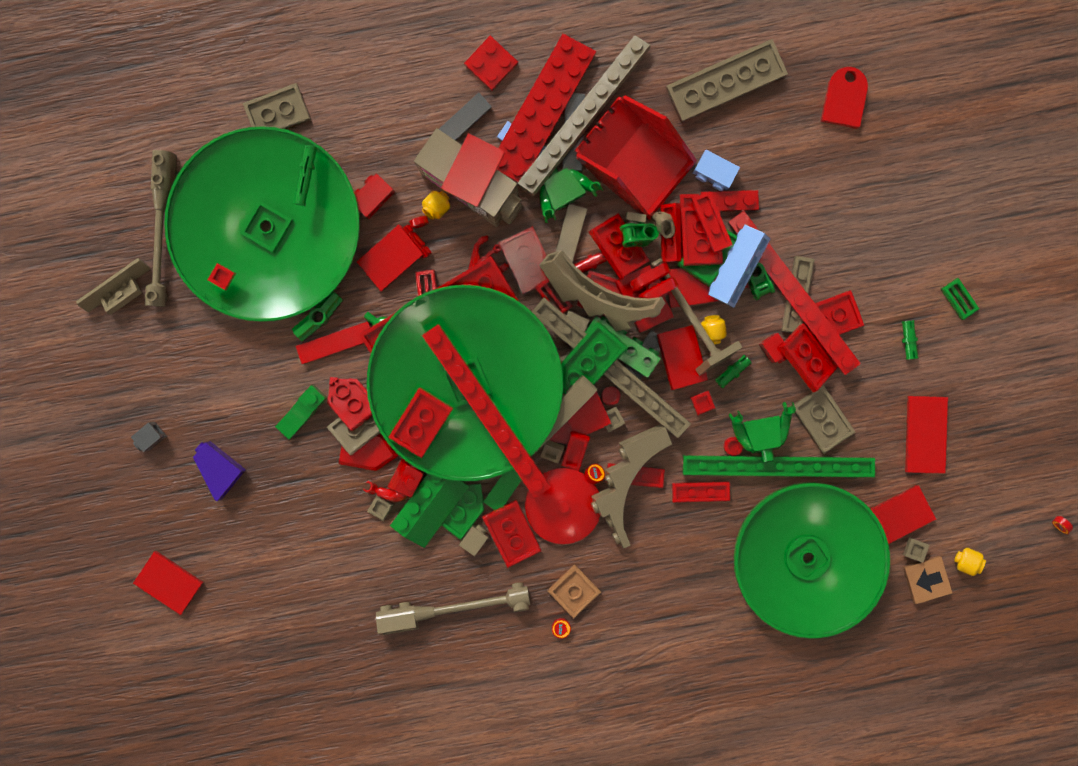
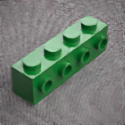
[586,316,661,378]

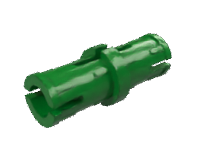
[902,320,919,360]
[715,355,752,389]

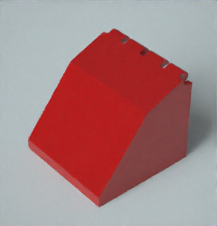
[575,95,697,220]

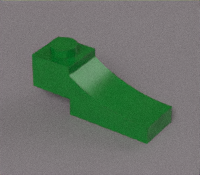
[275,385,328,440]

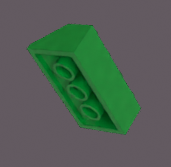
[390,474,470,548]

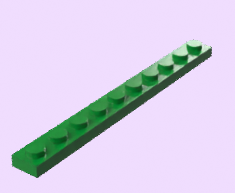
[682,455,875,477]

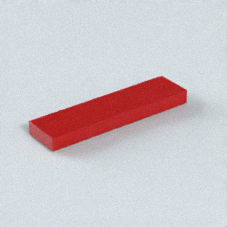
[295,321,370,364]

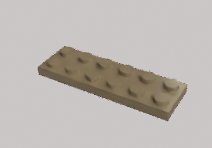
[666,39,788,123]

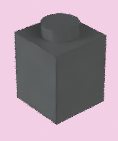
[131,422,167,452]

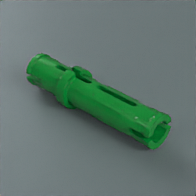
[293,145,318,206]

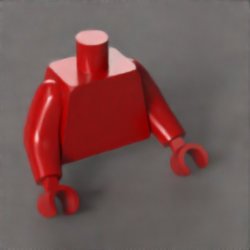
[363,443,424,502]

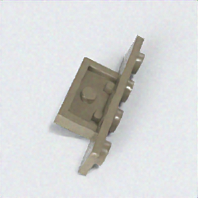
[76,258,150,315]

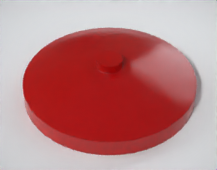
[525,467,600,544]

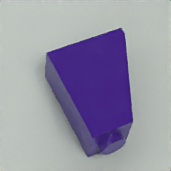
[193,441,246,501]

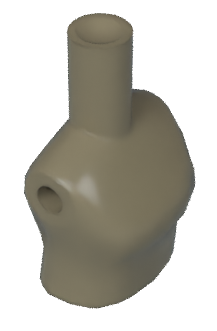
[652,211,675,238]

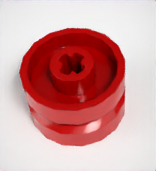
[629,262,679,299]

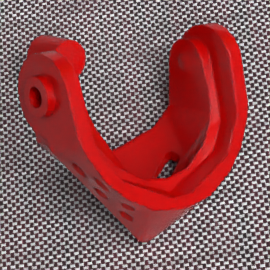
[468,235,509,273]

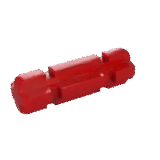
[403,225,432,258]

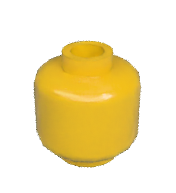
[422,191,450,220]
[701,315,727,345]
[954,548,986,576]

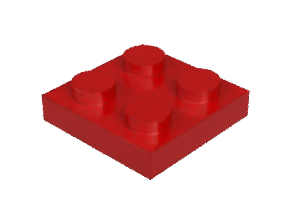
[464,35,518,91]

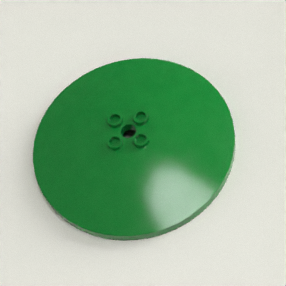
[734,483,890,638]

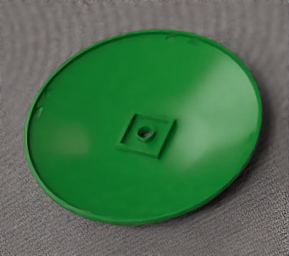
[164,126,360,322]
[367,285,563,481]

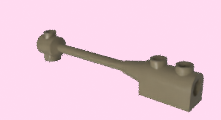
[145,150,176,307]
[376,583,530,636]

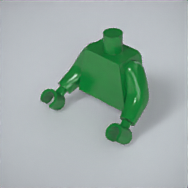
[540,167,604,223]
[729,402,796,463]

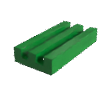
[941,278,980,320]

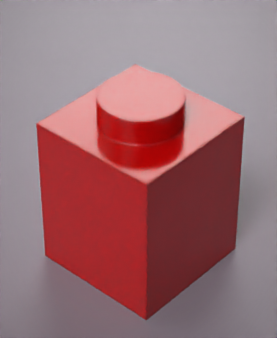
[759,333,787,364]

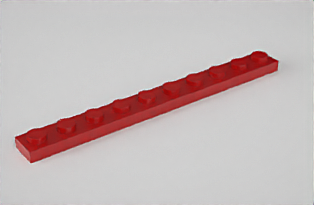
[728,211,861,375]
[422,324,551,498]

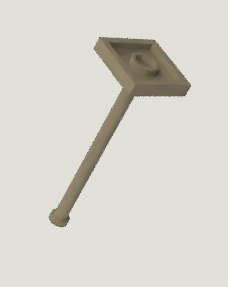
[651,258,742,376]

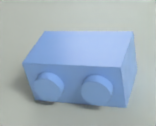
[693,150,740,191]

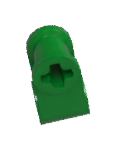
[620,223,659,248]
[748,263,775,301]

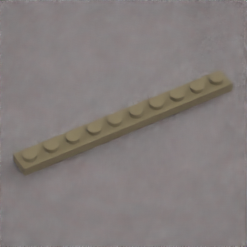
[517,35,651,197]
[532,297,691,438]

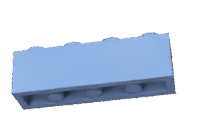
[708,225,771,308]

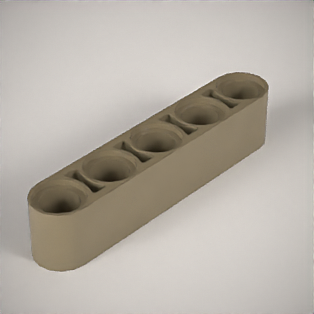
[534,375,597,454]

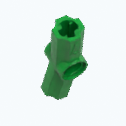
[292,291,344,342]

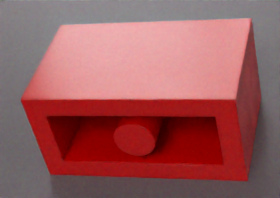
[354,173,395,219]

